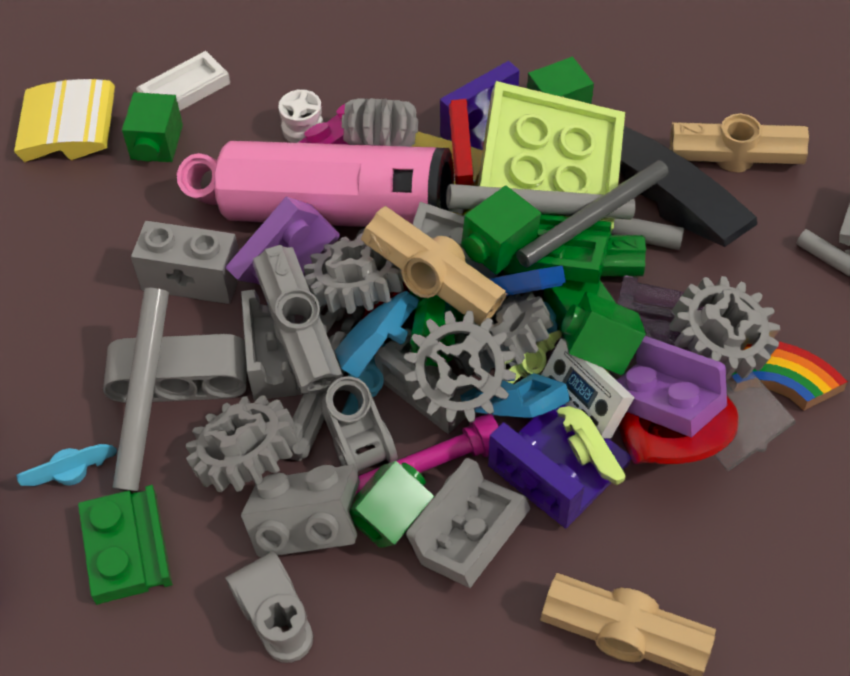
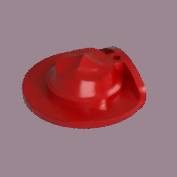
[619,397,739,464]

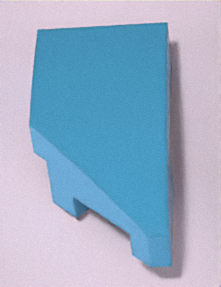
[335,291,419,378]
[460,373,570,418]

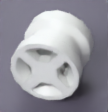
[278,90,323,143]

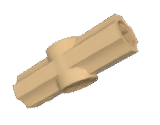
[669,113,809,173]
[361,206,507,326]
[541,573,716,676]

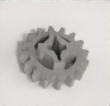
[304,234,404,314]
[669,276,780,380]
[453,291,553,376]
[404,311,516,423]
[186,395,298,492]

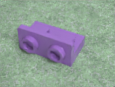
[226,196,339,284]
[616,336,727,437]

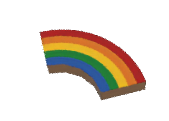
[726,341,848,411]

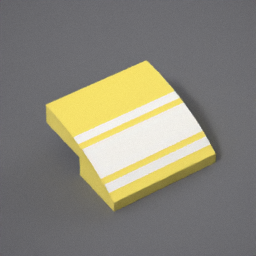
[14,79,115,162]

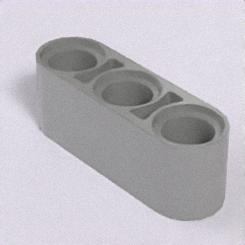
[103,334,247,403]

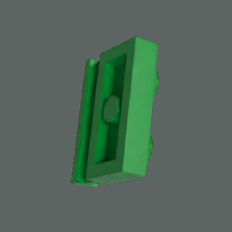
[503,214,611,284]
[78,485,173,605]

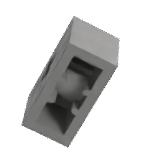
[131,220,239,304]

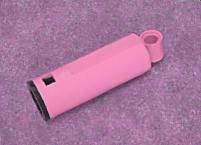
[177,141,454,227]

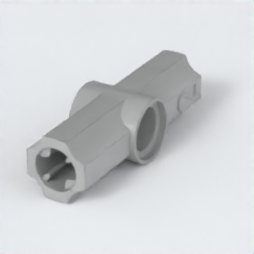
[253,245,342,395]

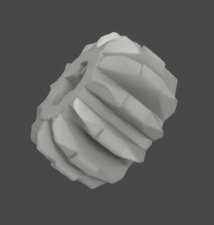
[341,98,418,147]

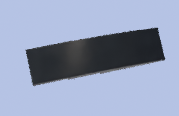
[619,126,758,247]

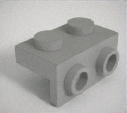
[406,458,530,588]
[241,464,360,557]

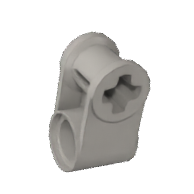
[321,376,398,475]
[225,551,313,663]

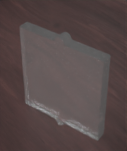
[714,370,795,472]

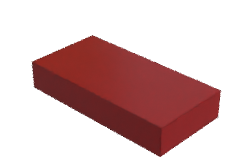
[449,99,474,186]

